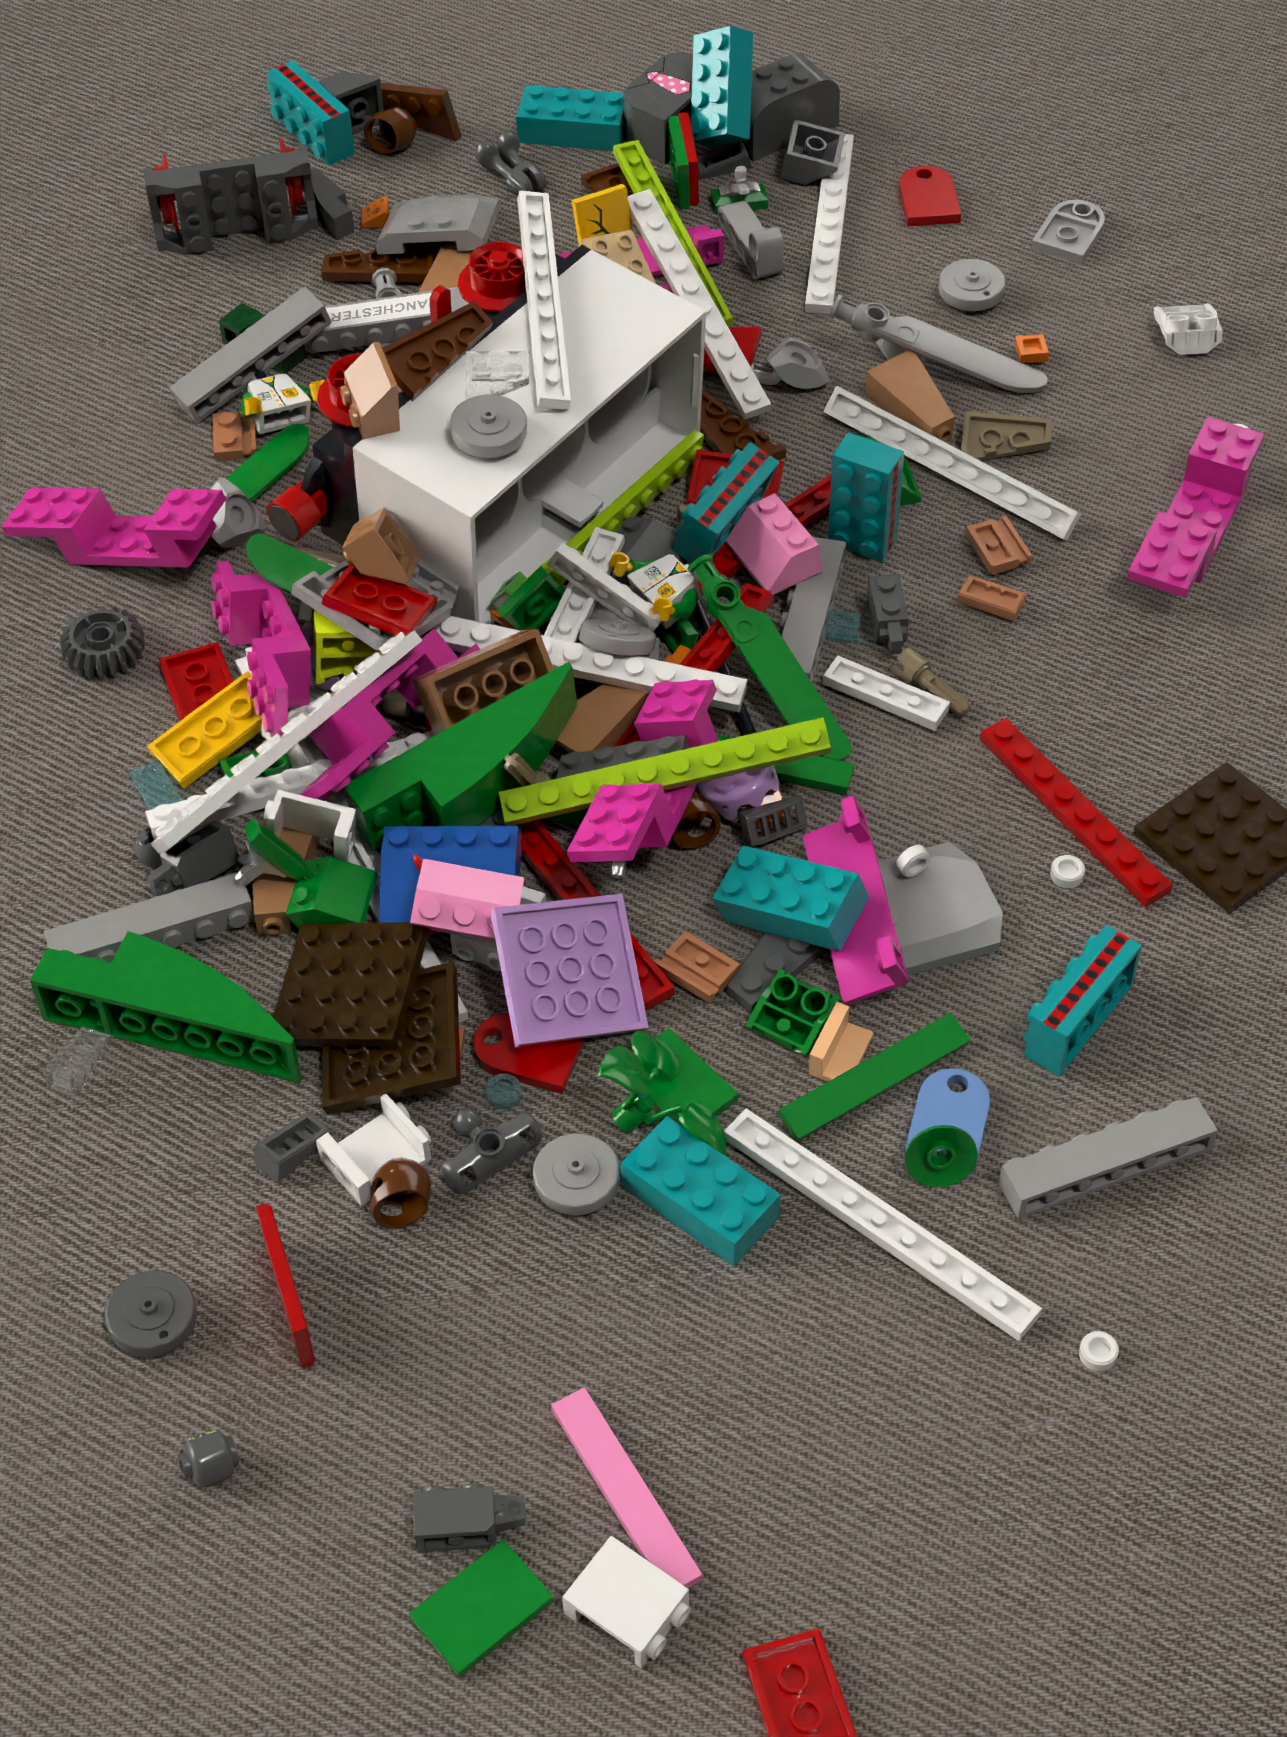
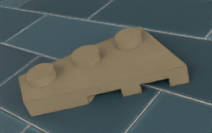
[961,411,1053,461]

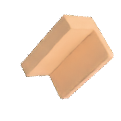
[809,1002,873,1081]

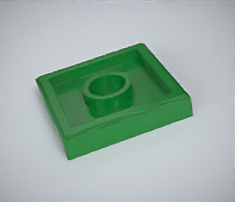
[496,566,565,631]

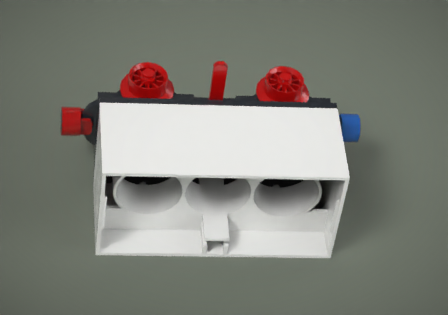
[266,241,706,624]

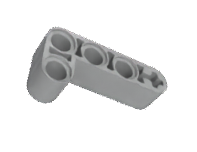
[717,200,784,279]

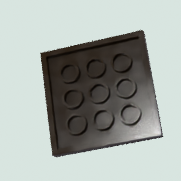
[1133,762,1287,914]
[273,922,430,1047]
[322,962,461,1115]

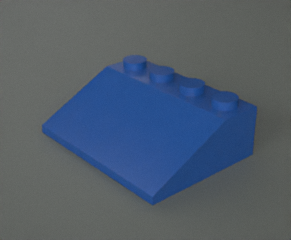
[379,826,522,932]

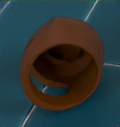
[364,107,416,154]
[671,792,721,848]
[370,1157,431,1229]

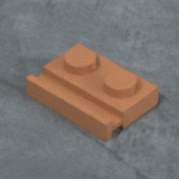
[213,411,257,461]
[965,515,1032,575]
[655,931,740,1004]

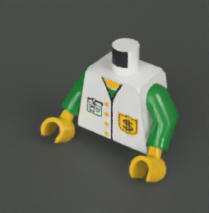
[240,371,325,434]
[609,552,701,629]

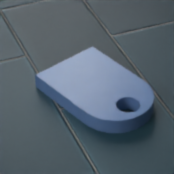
[904,1068,990,1172]

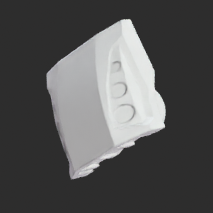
[1154,303,1223,355]

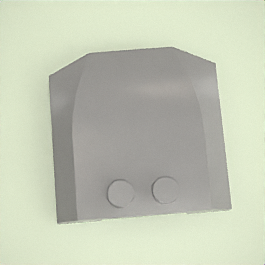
[376,194,500,254]
[291,560,459,650]
[878,842,1003,975]

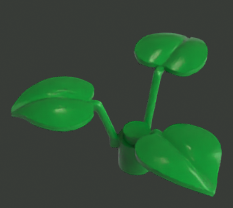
[598,1030,726,1156]

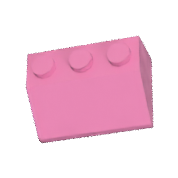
[726,493,823,595]
[410,859,524,942]

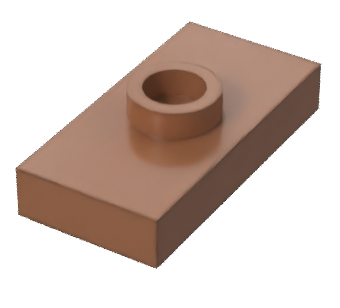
[957,575,1027,621]

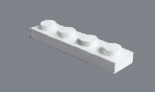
[546,542,662,631]
[822,656,950,731]

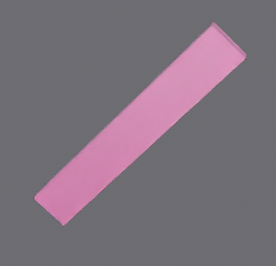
[551,1387,703,1588]

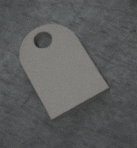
[1031,200,1105,264]

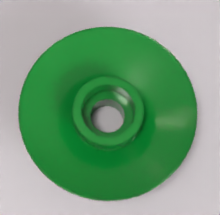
[905,1125,978,1187]

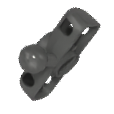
[441,1108,542,1195]

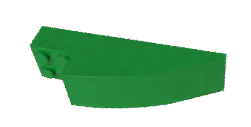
[344,662,577,851]
[30,931,302,1084]

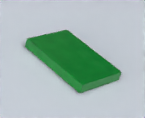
[668,116,690,210]
[643,1028,739,1130]
[409,1539,554,1678]

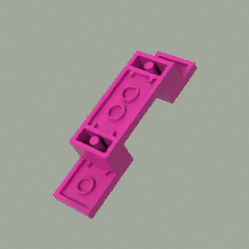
[1127,417,1265,598]
[1,487,226,567]
[211,561,311,737]
[299,628,480,801]
[567,679,718,862]

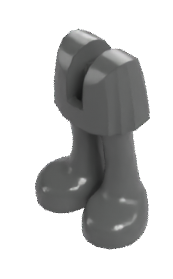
[475,131,547,194]

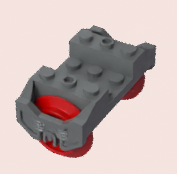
[143,138,319,255]

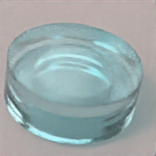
[486,1074,522,1110]

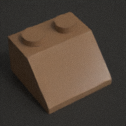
[340,342,400,440]
[342,507,420,584]

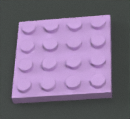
[490,894,649,1047]

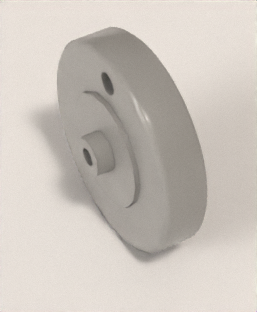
[938,259,1006,311]
[450,394,527,458]
[579,618,656,656]
[533,1133,620,1215]

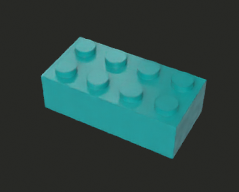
[691,26,753,147]
[516,85,625,151]
[712,845,869,951]
[620,1116,781,1267]

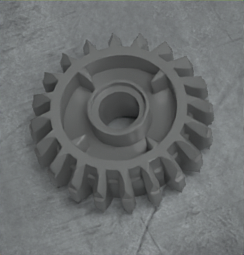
[60,606,145,680]

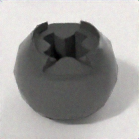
[134,827,162,867]

